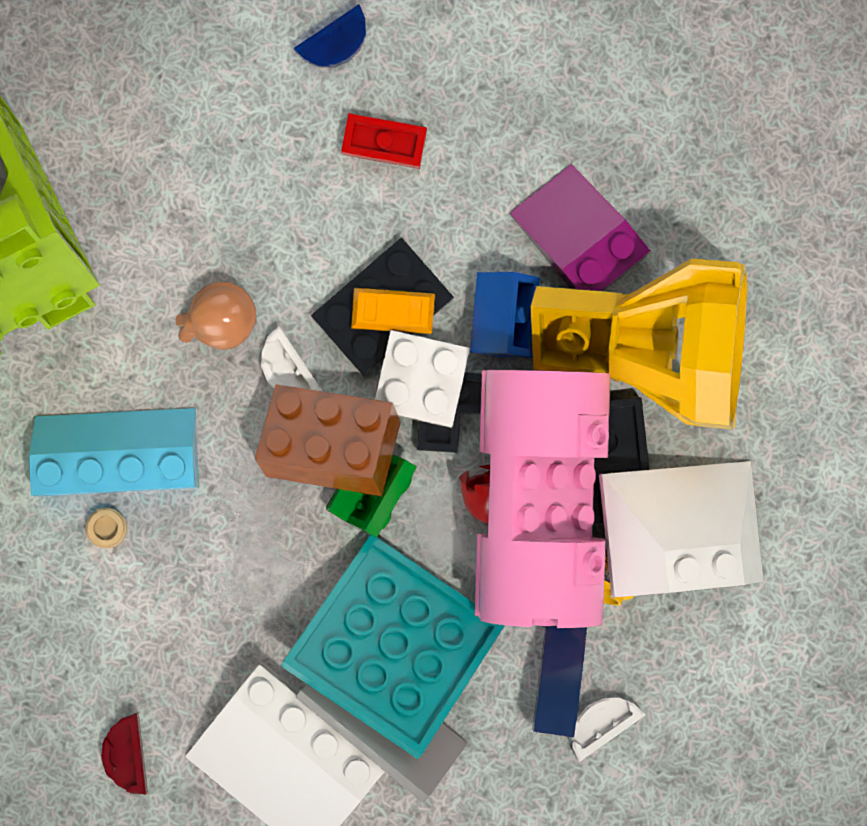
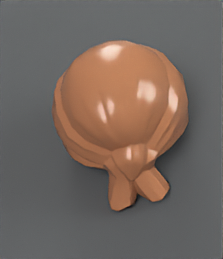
[175,281,257,350]

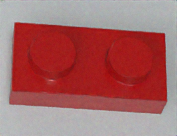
[341,113,427,169]

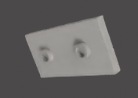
[295,684,468,803]

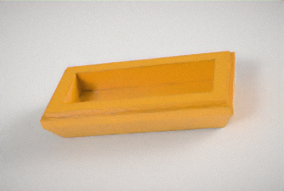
[351,288,435,334]

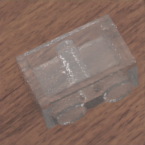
[407,479,477,570]

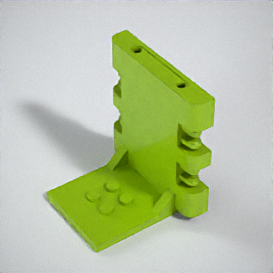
[0,94,100,354]

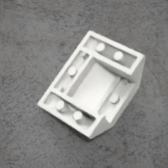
[599,461,764,597]

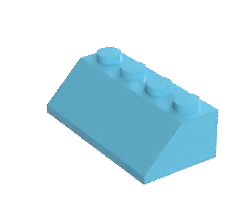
[29,408,199,497]

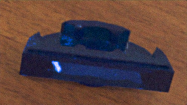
[293,4,366,68]

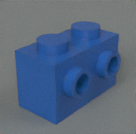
[470,272,540,358]

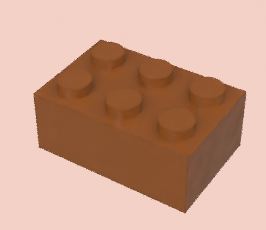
[255,384,401,496]

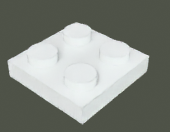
[375,330,470,428]

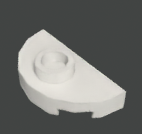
[261,326,322,391]
[572,697,646,762]

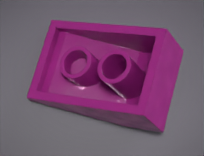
[509,164,651,292]

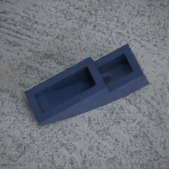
[532,626,587,738]

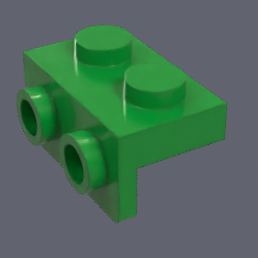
[326,455,417,538]

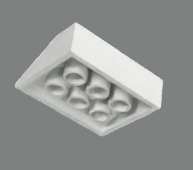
[185,662,385,826]

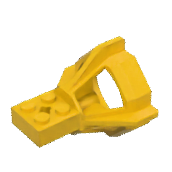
[531,258,749,430]

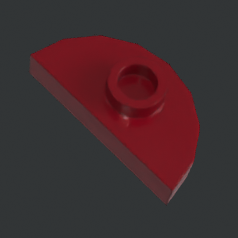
[101,712,148,795]

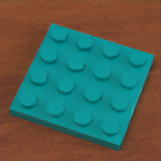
[281,535,505,759]

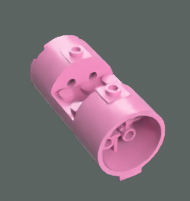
[475,370,611,628]

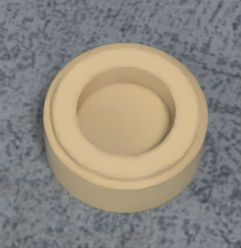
[86,508,127,548]

